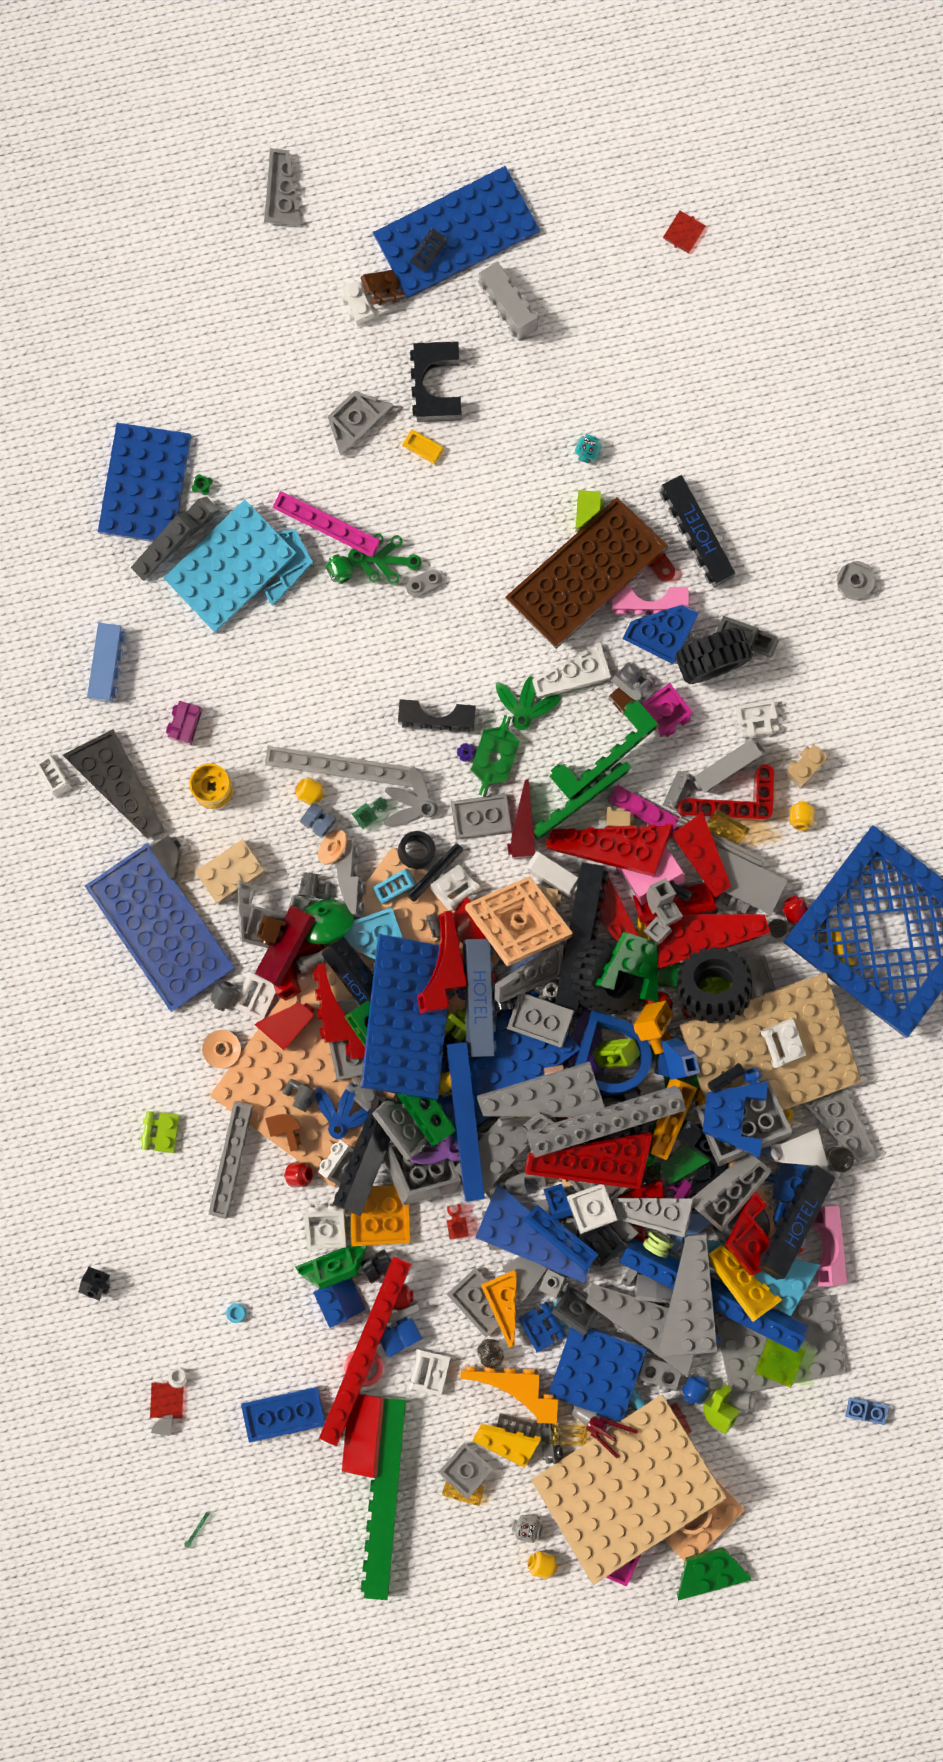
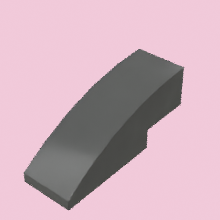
[716,616,779,658]

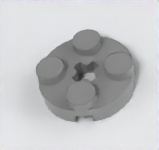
[836,561,875,600]

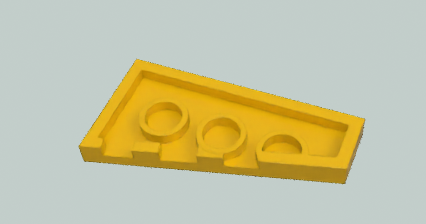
[708,1245,782,1322]

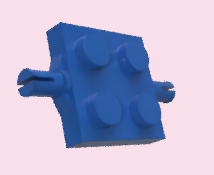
[764,1163,828,1202]

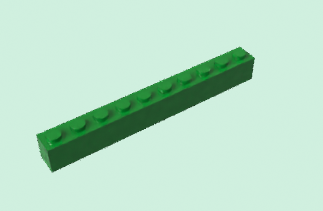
[361,1395,406,1600]

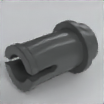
[425,912,440,938]

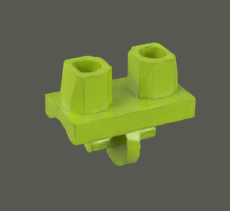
[445,1008,466,1042]

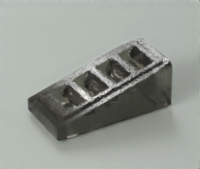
[410,228,447,273]
[497,1413,538,1438]

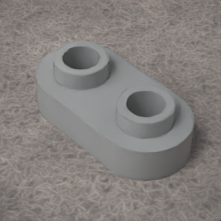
[406,569,442,598]

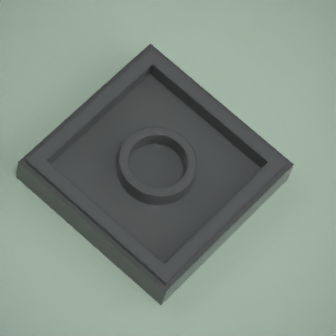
[552,1285,598,1335]

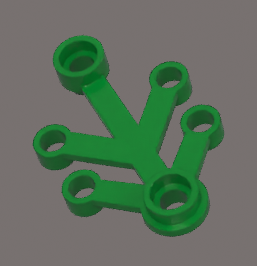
[348,533,422,585]

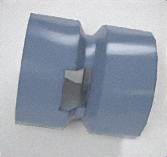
[300,803,336,838]

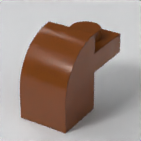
[265,1114,302,1151]

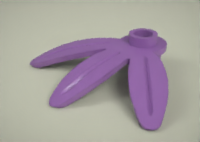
[410,1135,460,1164]

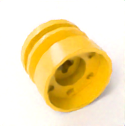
[189,763,233,809]

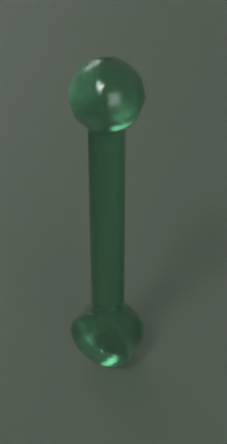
[184,1512,210,1548]

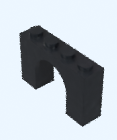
[410,341,462,422]

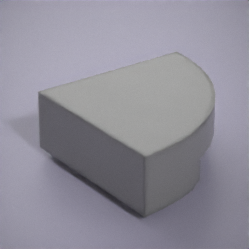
[621,1268,638,1287]
[151,1415,173,1436]

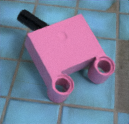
[616,846,693,905]

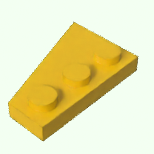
[472,1423,541,1468]

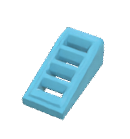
[373,869,417,904]

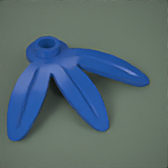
[315,1083,370,1139]

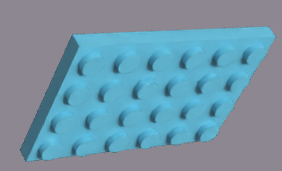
[164,499,297,633]

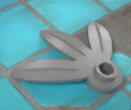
[384,766,438,826]

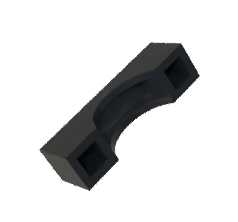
[398,699,476,734]

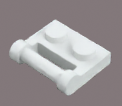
[429,864,481,911]
[233,972,276,1020]
[760,1018,806,1068]
[407,1348,451,1396]

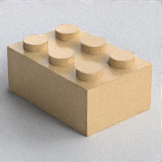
[195,839,266,905]

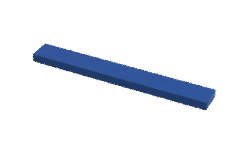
[446,1042,485,1202]

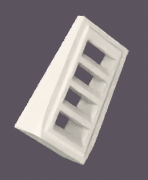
[35,754,72,798]

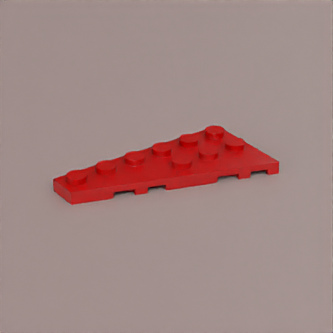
[545,824,673,877]
[645,914,771,970]
[525,1132,652,1189]

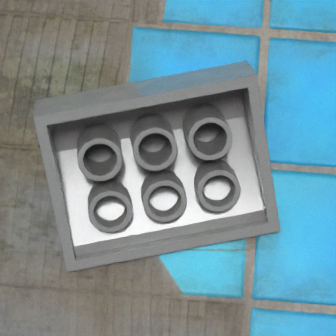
[696,1079,792,1167]

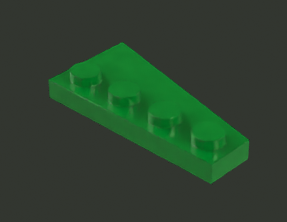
[660,1126,710,1185]

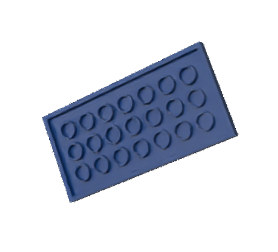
[373,166,540,299]
[85,843,235,1012]
[360,934,449,1100]
[436,989,580,1142]

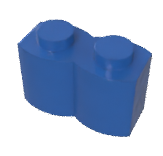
[380,1317,423,1358]

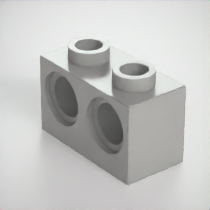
[638,1355,681,1392]

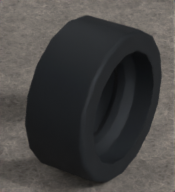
[397,831,436,869]

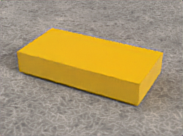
[402,429,444,465]

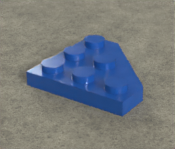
[622,604,699,664]

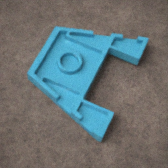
[264,529,314,606]

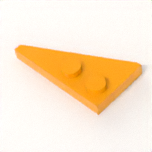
[481,1269,517,1348]

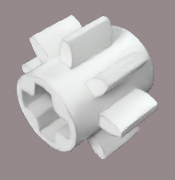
[534,980,558,1002]

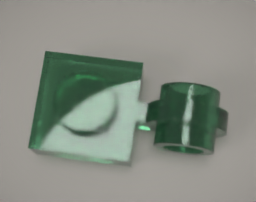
[352,797,388,830]

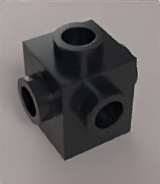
[78,1267,111,1301]

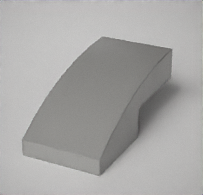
[505,1172,547,1195]

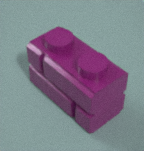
[166,701,203,746]

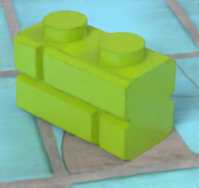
[593,1038,640,1068]

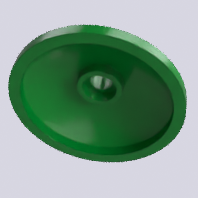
[303,899,354,944]

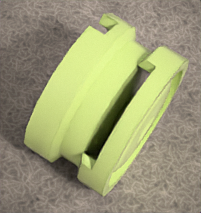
[643,1230,674,1258]

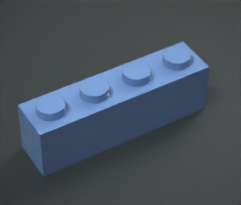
[87,622,126,703]

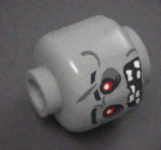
[512,1515,542,1543]

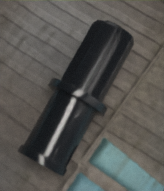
[707,1063,745,1093]

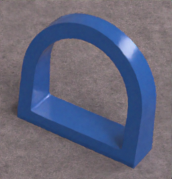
[575,1011,652,1096]

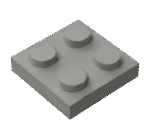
[438,1442,493,1500]

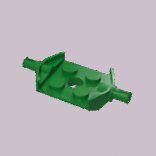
[470,715,520,797]

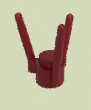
[586,1416,638,1458]

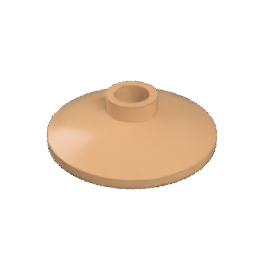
[318,829,347,865]
[202,1030,241,1068]

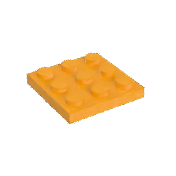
[350,1185,410,1246]

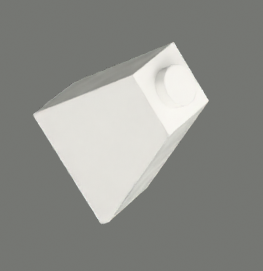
[527,851,579,898]
[771,1128,828,1167]

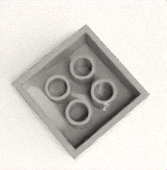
[384,1139,461,1206]

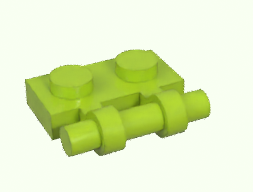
[140,1111,180,1153]

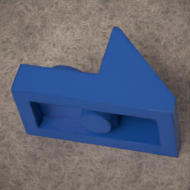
[543,1184,572,1220]

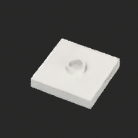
[567,1184,618,1234]

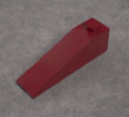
[507,779,535,859]

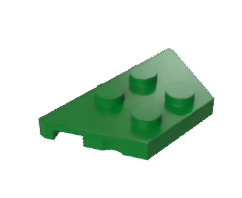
[295,1245,368,1289]
[677,1547,751,1601]

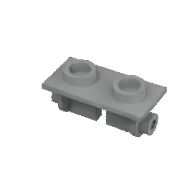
[663,771,695,811]

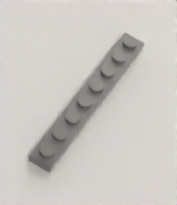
[265,746,419,787]

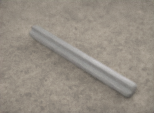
[676,817,765,867]

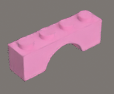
[611,586,688,616]
[811,1205,847,1286]

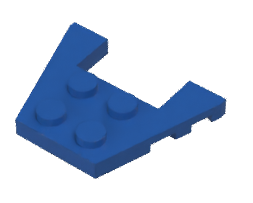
[702,1082,768,1158]

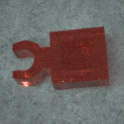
[446,1204,469,1240]

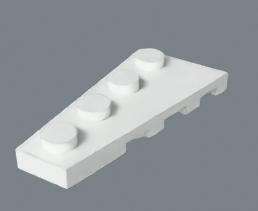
[532,643,611,699]

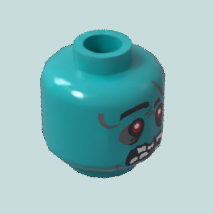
[574,434,602,464]

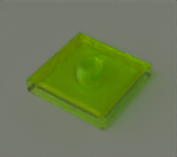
[754,1338,805,1388]

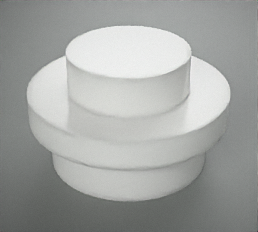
[168,1368,188,1388]

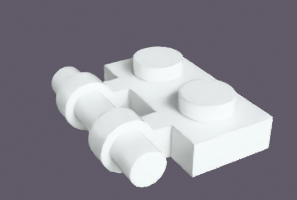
[735,699,779,739]

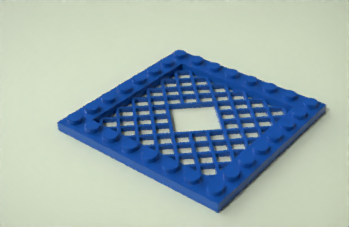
[783,825,943,1038]

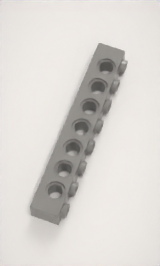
[526,1085,686,1157]

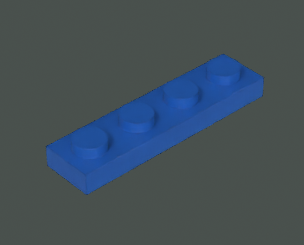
[524,1204,599,1271]

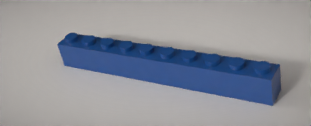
[619,1238,808,1352]

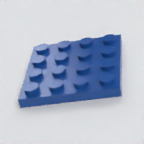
[549,1327,647,1422]

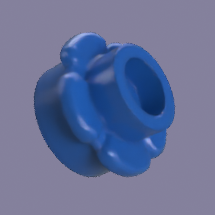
[744,1068,763,1084]

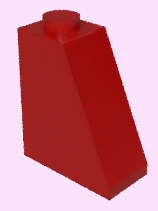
[255,1003,316,1051]

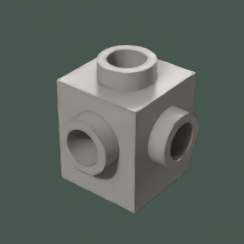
[539,1269,570,1299]

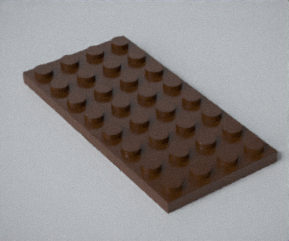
[505,497,669,649]

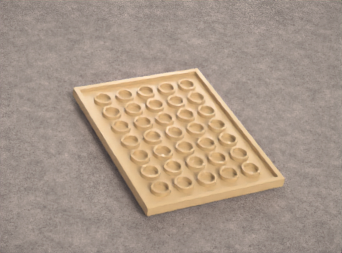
[680,972,861,1111]
[531,1394,727,1585]

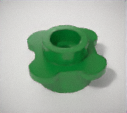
[191,474,213,495]

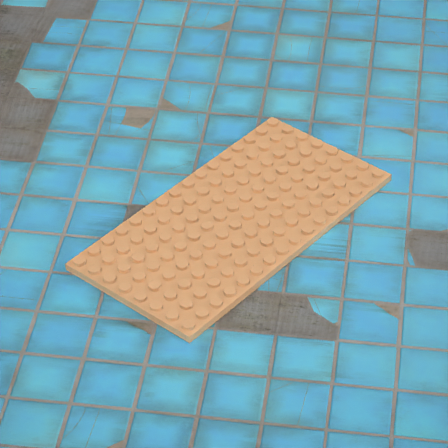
[210,847,501,1187]

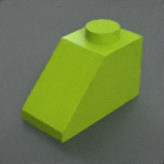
[575,490,604,532]

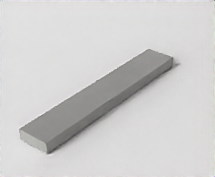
[208,1101,254,1219]

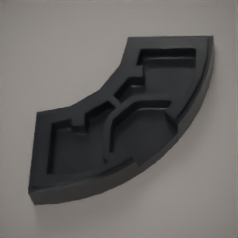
[690,1162,726,1198]

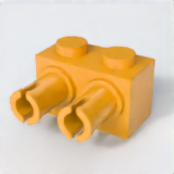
[633,1001,674,1054]

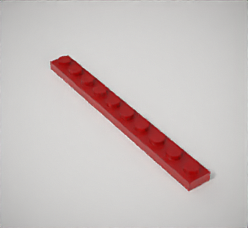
[319,1256,412,1447]

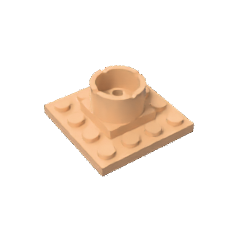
[465,876,573,967]
[664,1480,745,1562]

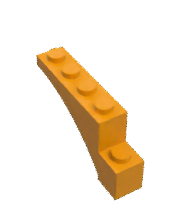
[461,1366,558,1424]

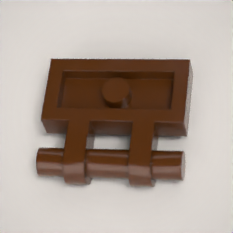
[360,270,406,306]

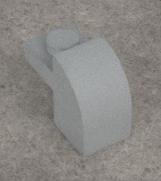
[647,878,683,927]

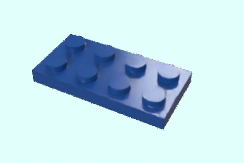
[241,1386,325,1443]

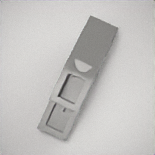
[337,840,365,919]

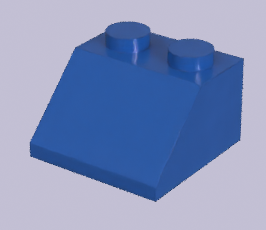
[313,1277,366,1328]

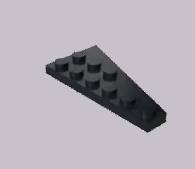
[63,729,165,839]

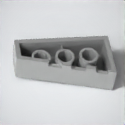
[478,261,538,341]
[691,1154,772,1232]

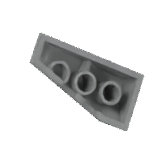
[634,1273,673,1302]

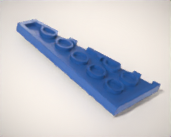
[475,1183,591,1283]

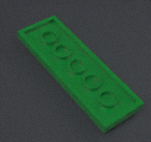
[533,761,631,841]

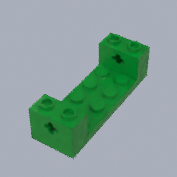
[549,700,660,799]

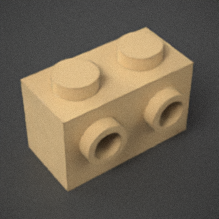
[786,745,828,788]

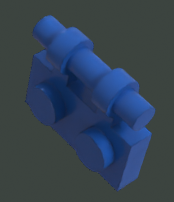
[518,1301,566,1352]

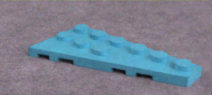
[707,1239,820,1316]

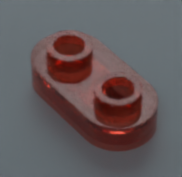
[649,553,675,582]

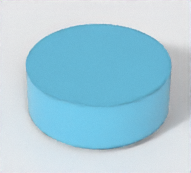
[226,1303,246,1323]

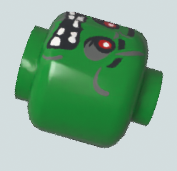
[326,554,354,584]

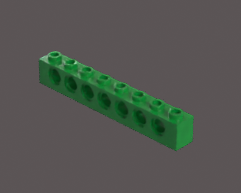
[344,1001,456,1146]

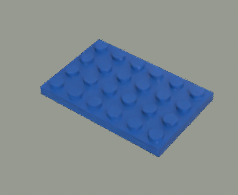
[98,422,191,542]

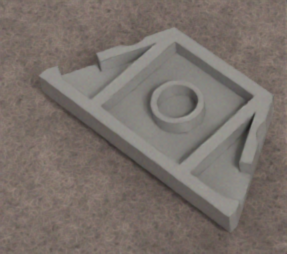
[328,391,394,456]

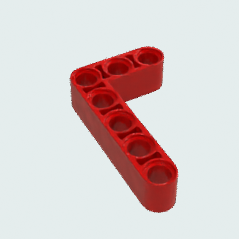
[677,764,774,822]

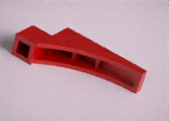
[417,910,467,1015]
[313,964,365,1060]

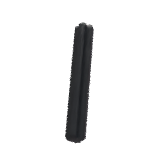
[407,843,463,902]

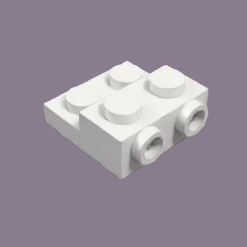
[340,280,391,326]
[318,1140,355,1186]
[304,1202,346,1250]

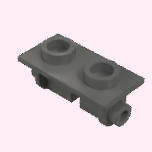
[539,1422,563,1464]

